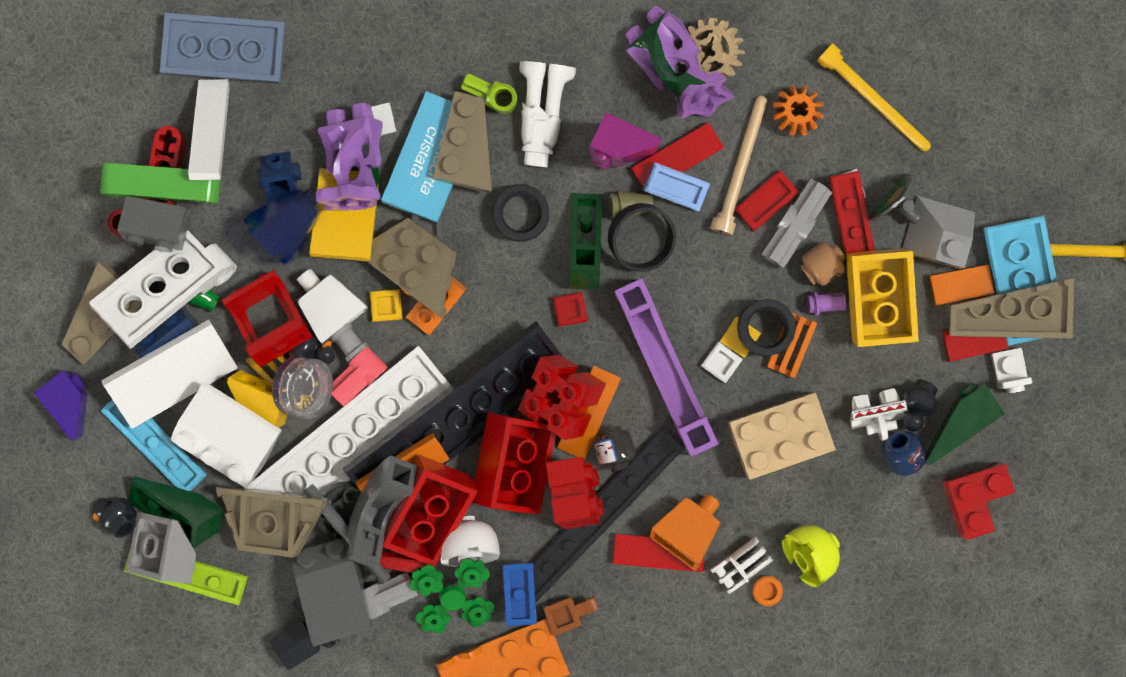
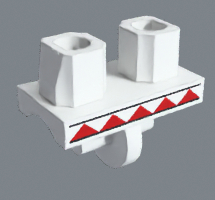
[850,388,907,441]

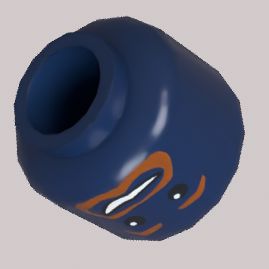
[883,431,926,476]

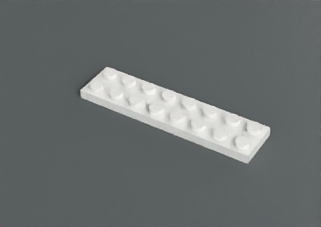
[247,346,451,496]

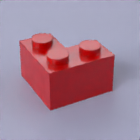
[942,462,1015,540]

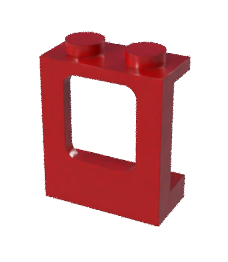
[222,270,313,368]

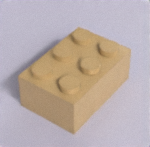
[727,392,836,480]

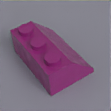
[589,112,662,170]

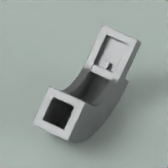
[346,456,417,568]

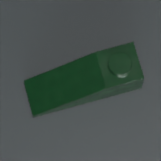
[569,193,602,289]
[925,382,1005,465]
[129,476,223,548]

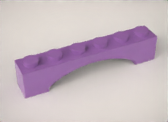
[614,278,719,457]

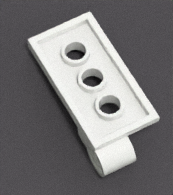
[89,230,237,349]

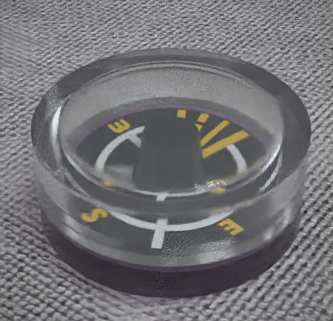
[272,356,333,420]

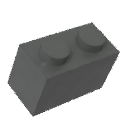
[117,196,191,252]

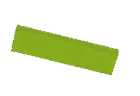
[124,551,248,606]

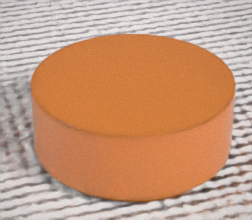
[752,575,783,606]

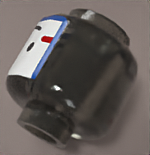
[593,425,636,472]

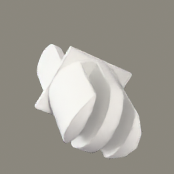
[710,536,773,594]

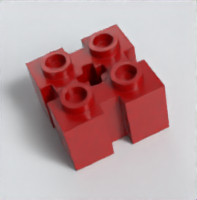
[518,355,606,440]
[546,457,604,530]

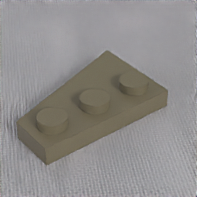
[433,91,492,194]
[61,259,142,365]

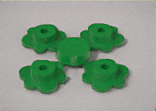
[410,558,495,633]

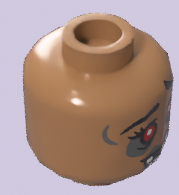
[800,241,846,286]

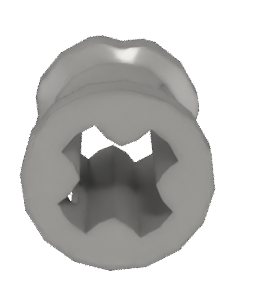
[329,322,369,362]

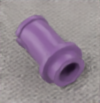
[807,291,846,316]

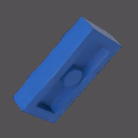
[503,562,537,626]

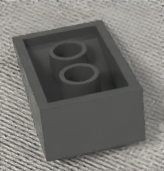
[291,538,372,647]

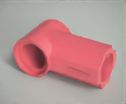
[327,346,388,406]

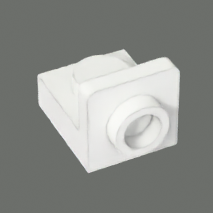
[991,348,1032,394]

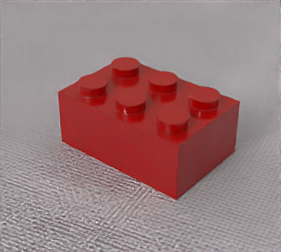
[472,412,556,515]
[383,454,478,567]

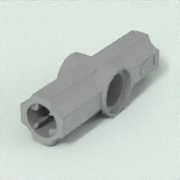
[761,179,832,269]
[365,572,419,619]

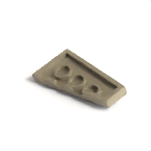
[949,278,1075,339]

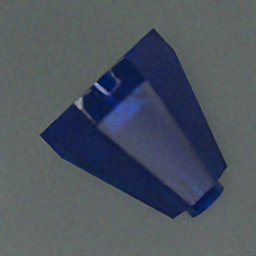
[243,189,321,265]

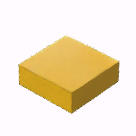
[370,289,403,322]
[719,317,761,358]

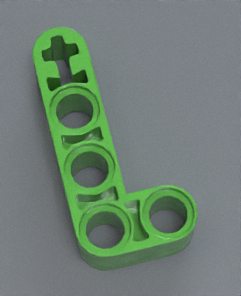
[100,163,221,204]

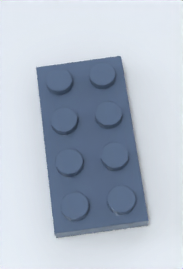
[160,13,286,84]

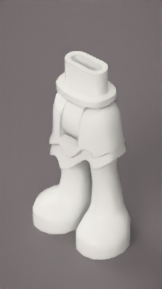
[519,61,576,167]

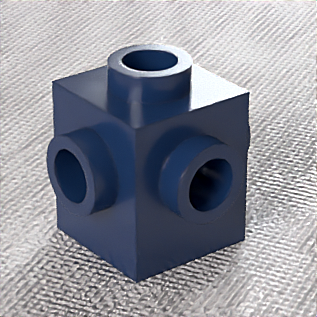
[256,151,302,202]

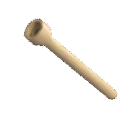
[710,96,767,236]

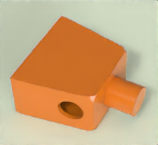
[650,494,721,571]

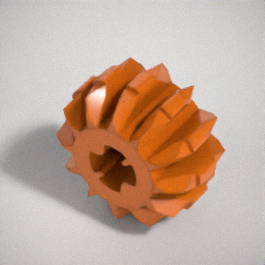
[773,85,824,136]

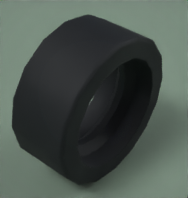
[493,184,549,242]
[737,299,796,356]

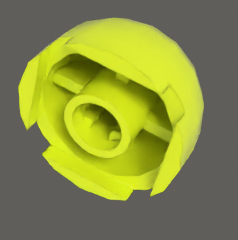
[782,525,840,587]

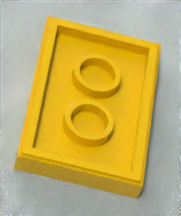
[310,168,380,262]

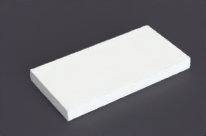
[101,319,238,429]

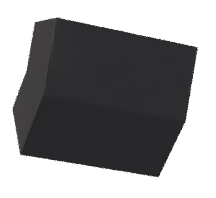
[269,620,320,671]

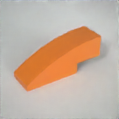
[557,366,621,459]

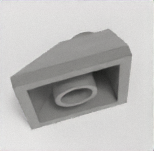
[902,196,975,270]
[126,512,196,584]

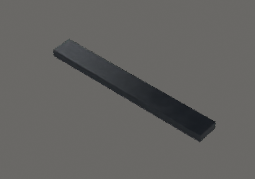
[496,428,685,609]

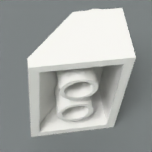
[170,382,282,489]

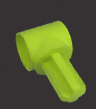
[461,74,518,114]

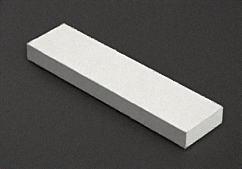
[188,79,230,180]

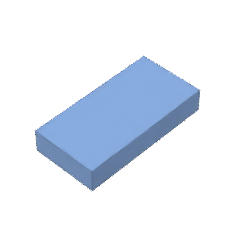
[643,162,710,211]

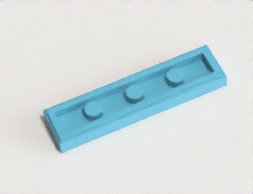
[101,399,208,491]

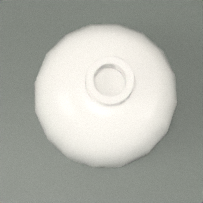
[441,516,500,567]

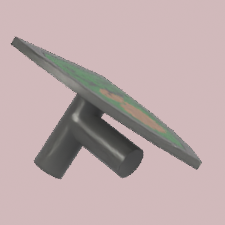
[868,174,921,224]

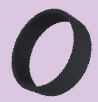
[608,203,676,272]

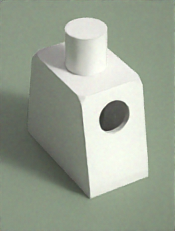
[297,269,368,344]

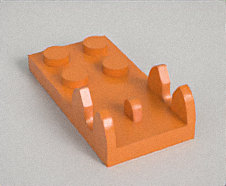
[436,618,570,677]

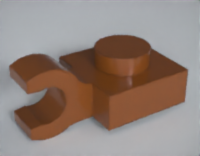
[543,596,599,636]

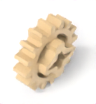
[679,18,745,76]

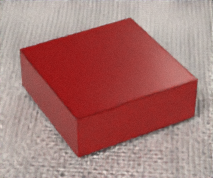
[553,292,588,327]

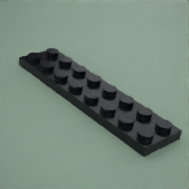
[343,321,563,490]

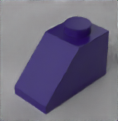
[34,370,88,441]

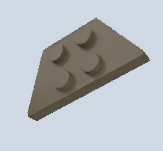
[367,218,457,318]
[216,486,327,558]

